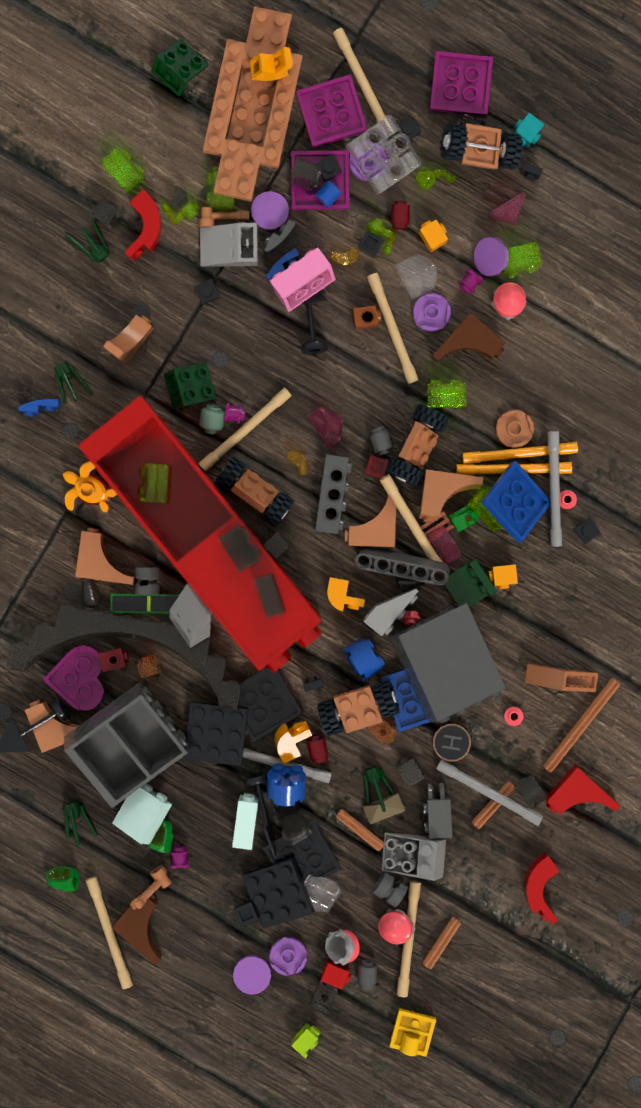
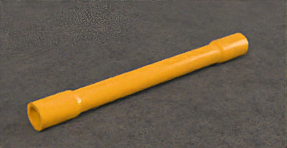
[462,442,578,464]
[456,462,572,476]

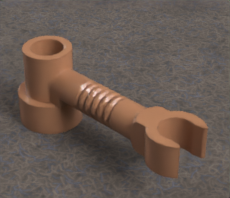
[199,207,249,228]
[130,865,172,910]

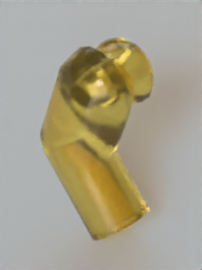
[330,248,359,265]
[287,450,308,475]

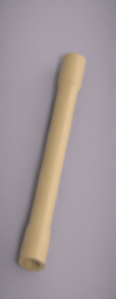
[333,28,394,137]
[367,273,419,384]
[198,387,292,472]
[379,474,444,576]
[85,876,133,989]
[396,880,421,997]

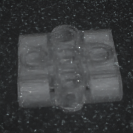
[345,114,423,195]

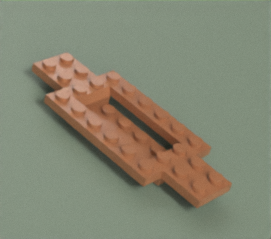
[203,6,303,202]

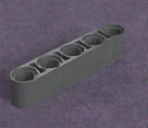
[355,547,450,585]

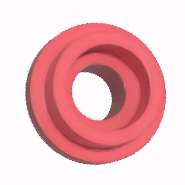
[560,490,577,509]
[401,611,420,626]
[504,707,523,726]

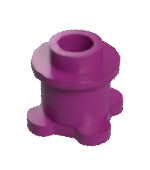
[458,268,483,294]
[224,402,246,424]
[170,846,189,869]

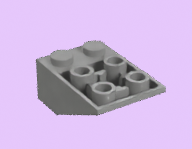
[200,223,258,267]
[169,583,212,648]
[363,588,418,636]
[382,833,446,881]

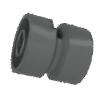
[134,567,160,595]
[372,872,408,908]

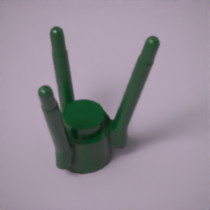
[65,220,110,263]
[54,362,93,403]
[363,766,395,812]
[63,801,97,848]

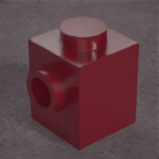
[98,647,130,672]

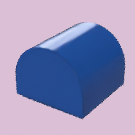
[314,180,341,209]

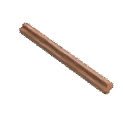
[543,678,620,772]

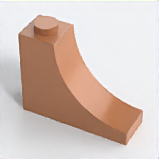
[103,315,153,365]
[419,470,483,523]
[345,495,396,547]
[75,528,136,585]
[525,664,598,692]
[25,700,80,753]

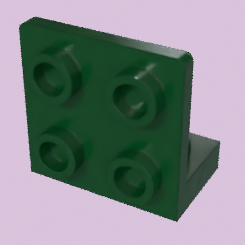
[151,39,208,97]
[164,363,217,411]
[444,559,497,608]

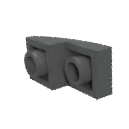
[263,219,296,255]

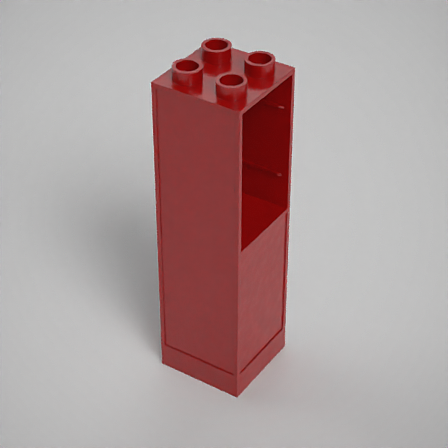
[78,395,322,673]

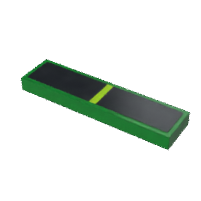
[110,594,180,614]

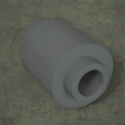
[369,426,393,456]
[357,959,377,990]

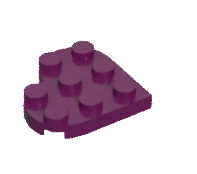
[43,645,105,711]

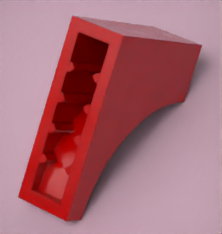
[544,765,620,814]

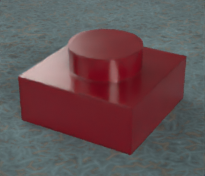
[365,455,389,479]

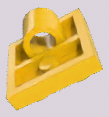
[389,1008,436,1057]

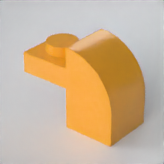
[250,47,293,81]
[327,577,365,611]
[274,721,312,764]

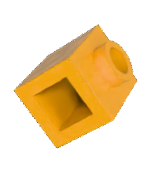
[419,219,448,253]
[488,564,518,589]

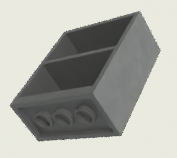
[389,603,506,723]
[64,683,188,808]

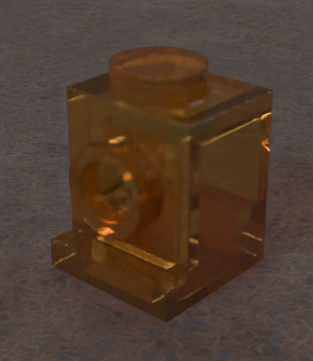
[136,653,161,679]
[366,716,397,746]

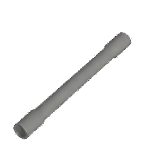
[547,431,562,547]
[243,748,332,783]
[436,759,544,826]

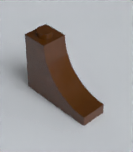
[431,313,505,363]
[112,889,162,965]

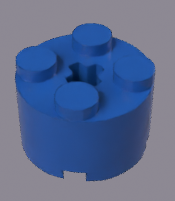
[342,637,385,682]
[267,764,306,806]

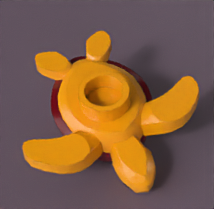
[63,461,117,512]

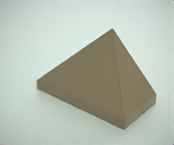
[363,793,405,824]

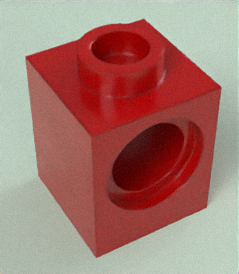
[321,958,351,990]

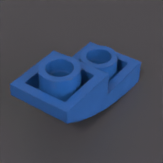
[267,248,299,282]
[18,399,62,417]

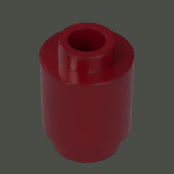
[390,201,410,230]
[306,734,329,764]

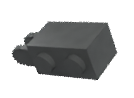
[423,783,452,839]

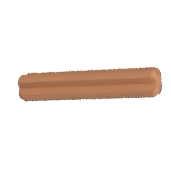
[472,781,516,829]
[336,809,384,851]
[423,917,461,969]

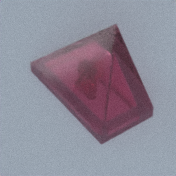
[489,192,525,225]
[308,407,343,449]
[426,525,461,565]

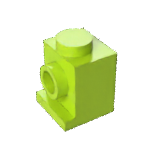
[291,1023,321,1059]

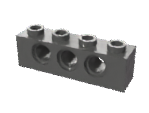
[315,455,352,534]

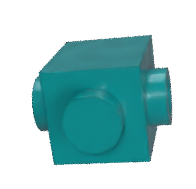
[513,113,544,148]

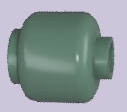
[199,405,225,434]

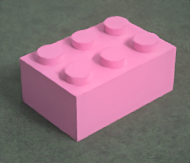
[270,248,336,312]

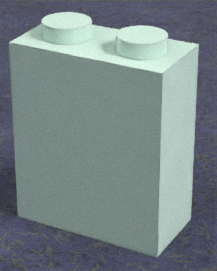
[112,783,172,844]
[232,792,259,850]

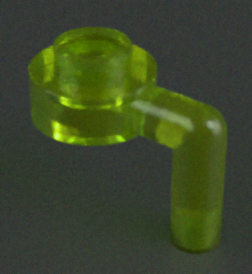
[416,168,456,190]
[161,201,199,225]
[366,218,396,255]

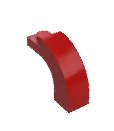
[125,189,162,261]
[524,852,559,925]

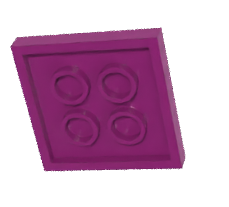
[430,51,493,117]
[296,74,368,148]
[291,150,349,211]

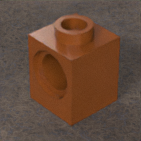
[352,305,382,330]

